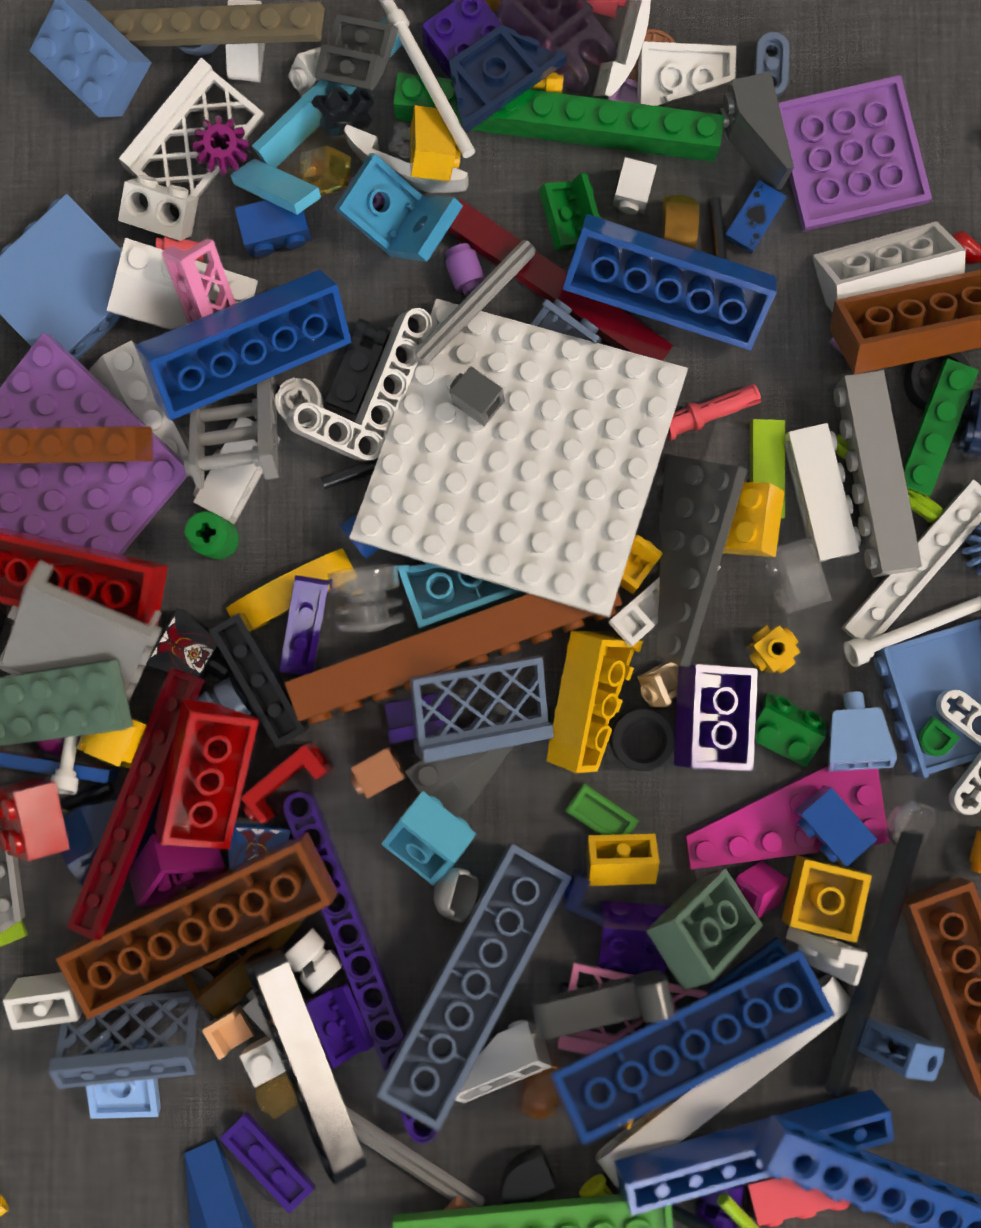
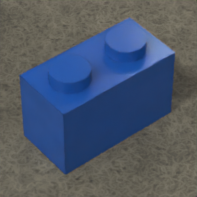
[235,200,312,257]
[794,785,877,867]

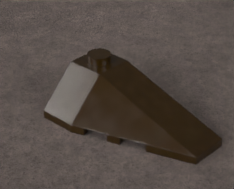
[182,916,306,1019]

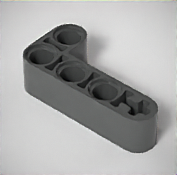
[531,970,675,1039]

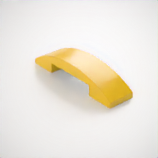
[226,548,358,631]

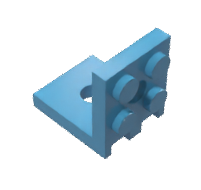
[334,153,463,262]

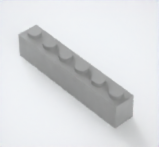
[833,370,922,577]

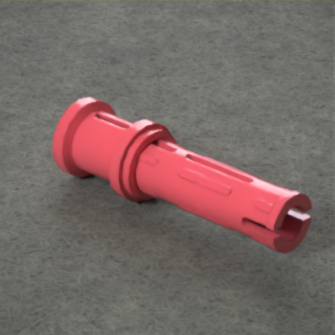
[667,383,761,441]

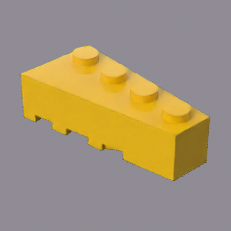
[546,631,644,773]

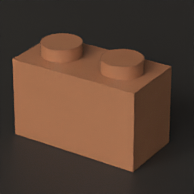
[350,746,407,799]

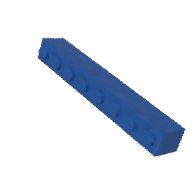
[614,1089,894,1216]

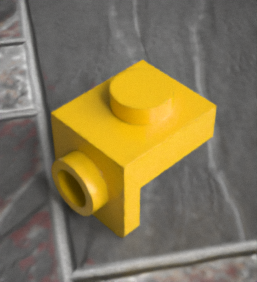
[620,534,663,594]

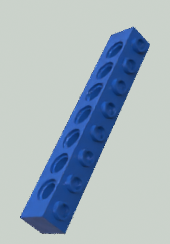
[754,1114,981,1228]

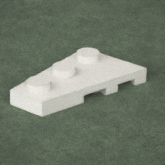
[637,42,736,106]

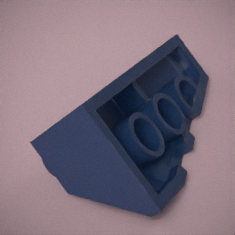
[61,786,163,886]

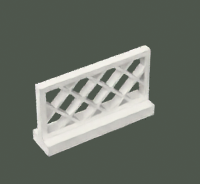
[119,58,264,210]

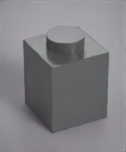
[450,366,505,427]

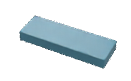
[231,158,321,215]

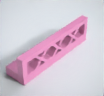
[161,238,236,323]

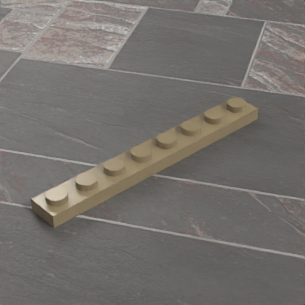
[98,2,325,47]

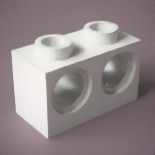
[118,175,199,241]

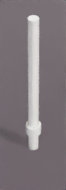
[379,0,475,158]

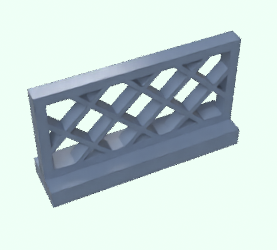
[410,655,554,763]
[48,990,199,1089]

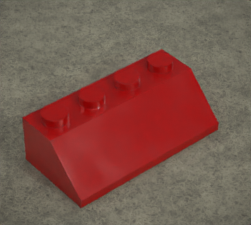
[154,699,259,849]

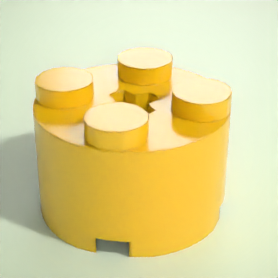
[76,719,147,769]

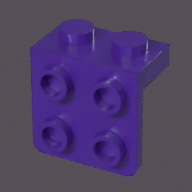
[598,901,669,980]

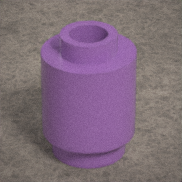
[445,243,486,296]

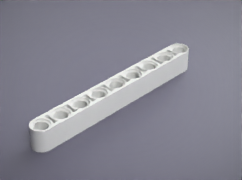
[595,974,851,1187]

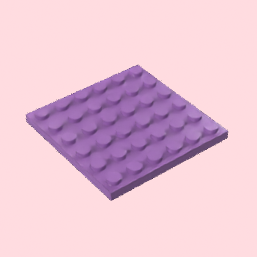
[0,333,188,555]

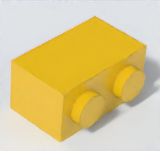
[410,105,461,181]
[586,834,659,886]

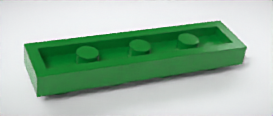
[903,358,979,497]

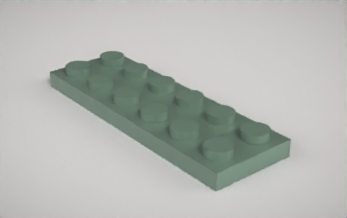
[0,659,133,746]

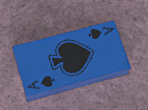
[725,180,787,254]

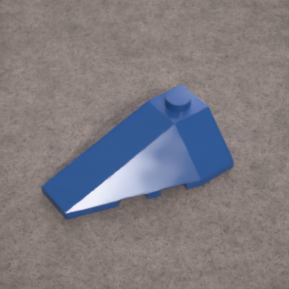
[184,1137,255,1228]

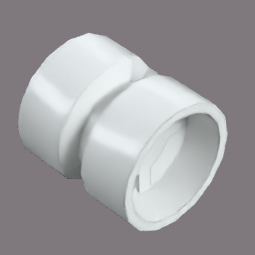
[284,928,343,994]

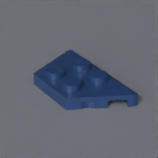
[449,24,567,133]

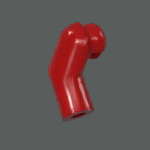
[952,231,981,264]

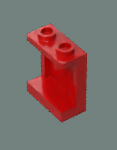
[241,742,334,824]

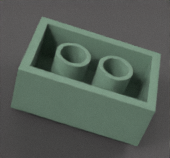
[646,868,763,990]

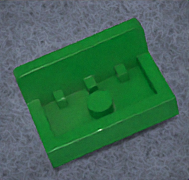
[538,173,601,251]
[754,693,826,767]

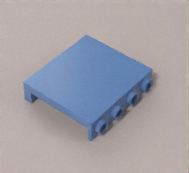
[0,194,124,360]
[874,618,981,778]

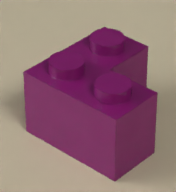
[128,834,225,907]

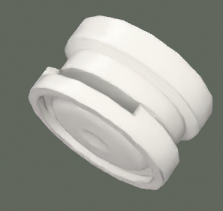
[275,377,324,428]

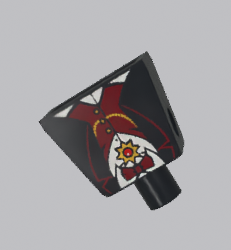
[146,608,231,681]

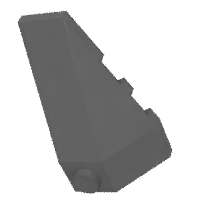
[405,692,531,817]

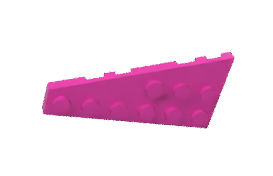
[684,765,889,870]

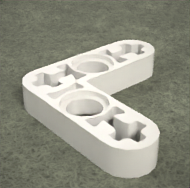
[936,690,981,815]

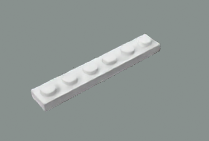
[842,479,981,640]

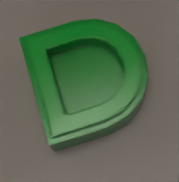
[917,716,960,757]

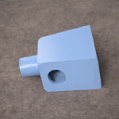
[828,692,897,772]

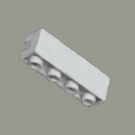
[785,423,861,564]

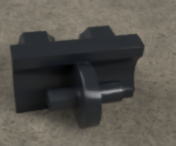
[311,88,374,137]

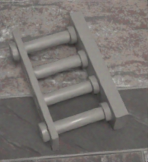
[184,376,279,489]

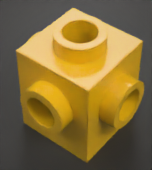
[746,625,800,674]

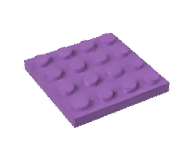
[779,75,932,232]

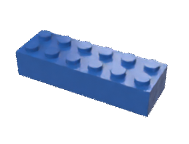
[563,214,777,351]
[135,270,352,420]

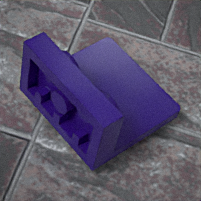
[422,0,503,79]

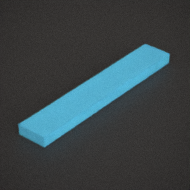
[252,15,402,168]

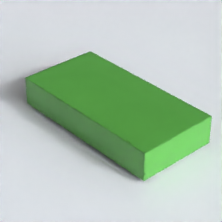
[565,783,639,835]

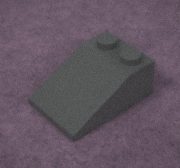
[718,71,794,192]

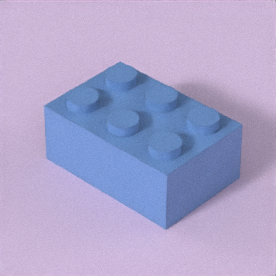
[29,0,152,117]

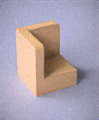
[202,1004,256,1060]

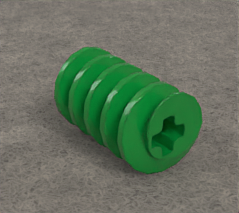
[184,511,239,560]

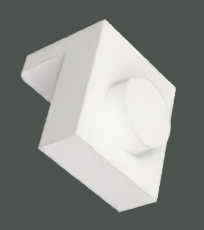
[288,47,321,97]

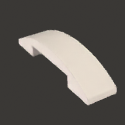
[593,0,651,98]
[344,124,468,193]
[608,565,721,648]

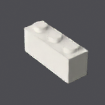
[193,417,280,525]

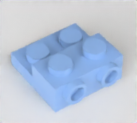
[86,1038,161,1119]

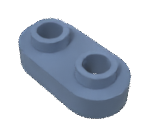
[754,32,790,98]

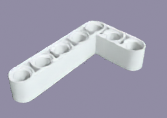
[286,308,432,461]

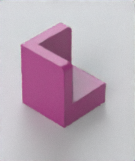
[735,861,788,918]

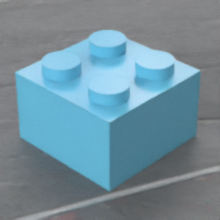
[381,791,477,886]

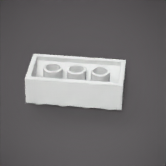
[813,221,966,313]
[107,238,258,330]
[89,340,189,461]

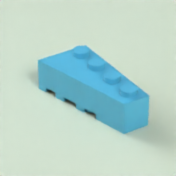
[397,563,529,633]

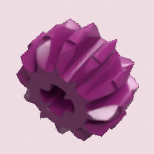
[192,115,249,175]

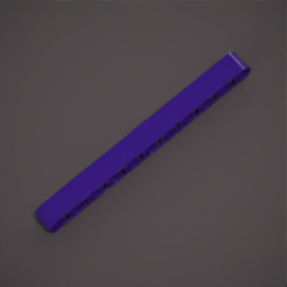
[283,790,437,1144]

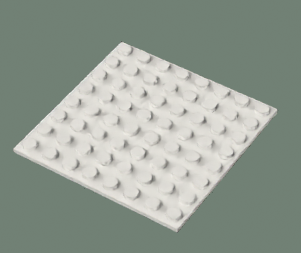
[349,299,688,618]

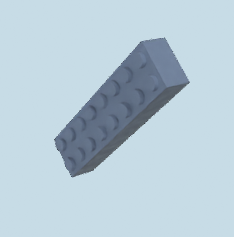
[376,844,572,1131]

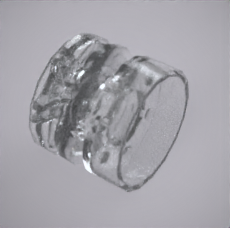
[327,564,405,633]

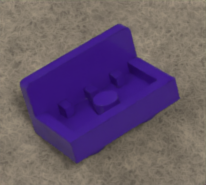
[304,984,374,1069]

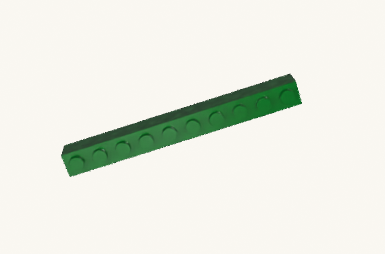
[393,72,724,162]

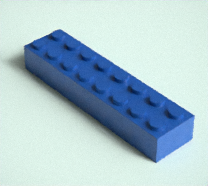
[548,950,835,1144]

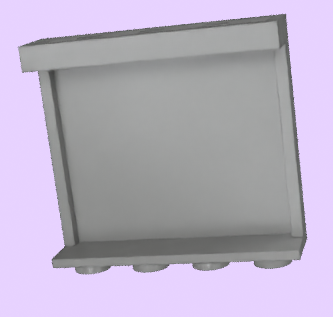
[1,561,162,702]

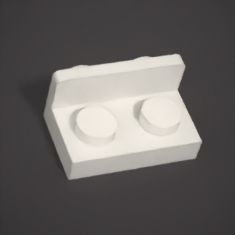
[786,926,867,985]

